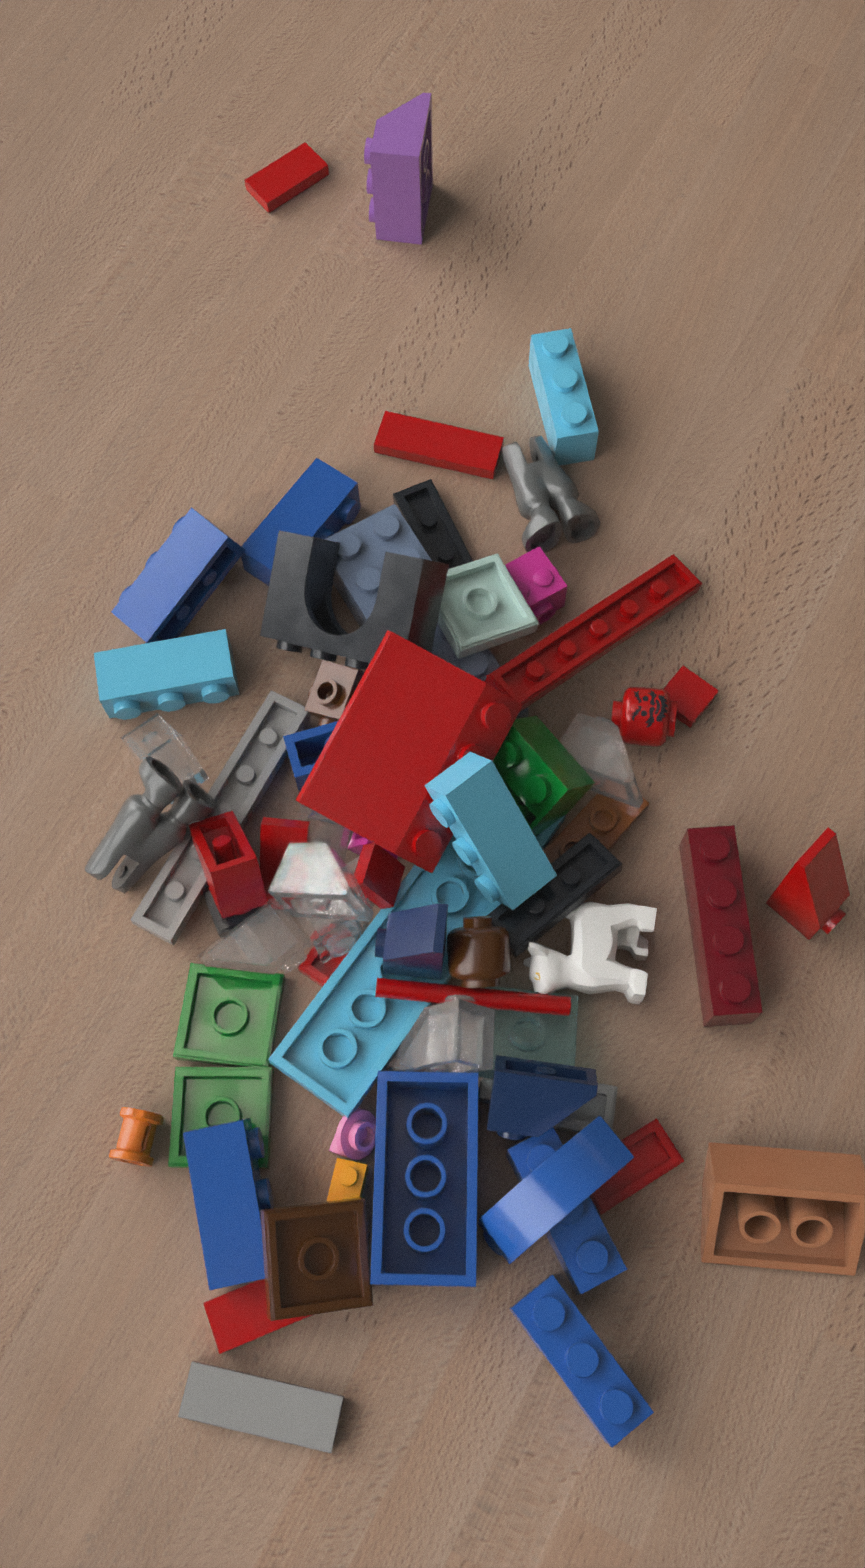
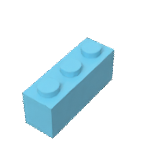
[528,328,599,466]
[94,629,240,720]
[424,752,557,910]

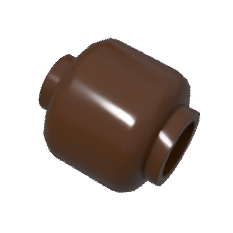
[447,916,511,988]

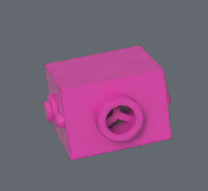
[505,546,568,625]

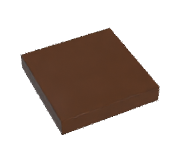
[260,1197,373,1321]

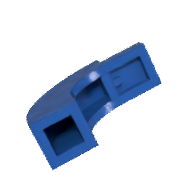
[478,1115,634,1264]

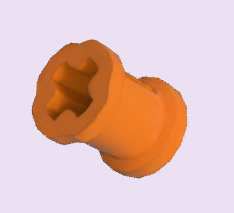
[109,1107,164,1167]

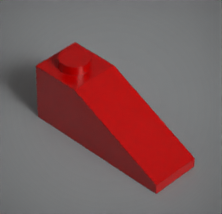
[766,827,850,940]

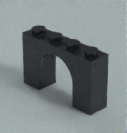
[260,530,449,670]

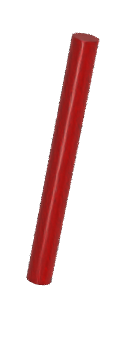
[375,978,571,1016]

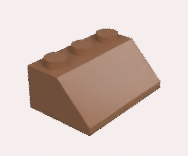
[701,1142,865,1276]

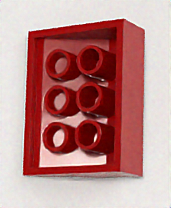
[296,630,523,873]

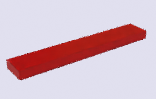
[484,554,703,713]

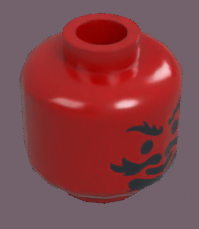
[611,686,677,747]

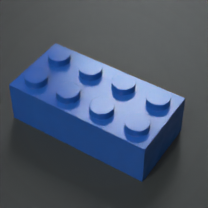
[370,1071,478,1288]

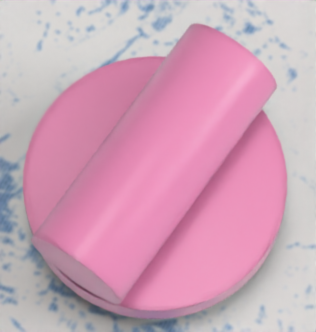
[329,1108,376,1160]

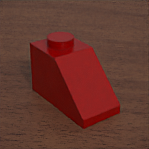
[188,811,268,919]

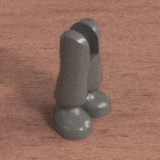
[502,435,600,553]
[85,756,217,894]

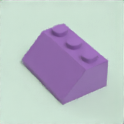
[364,93,433,245]

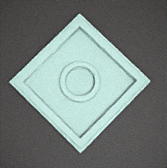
[438,553,540,659]

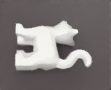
[523,902,657,1005]

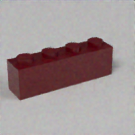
[679,825,763,1027]

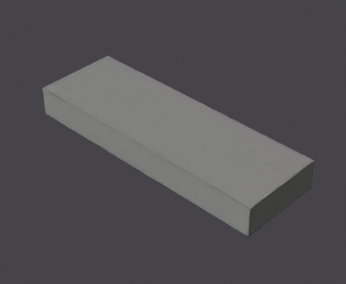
[178,1361,345,1453]

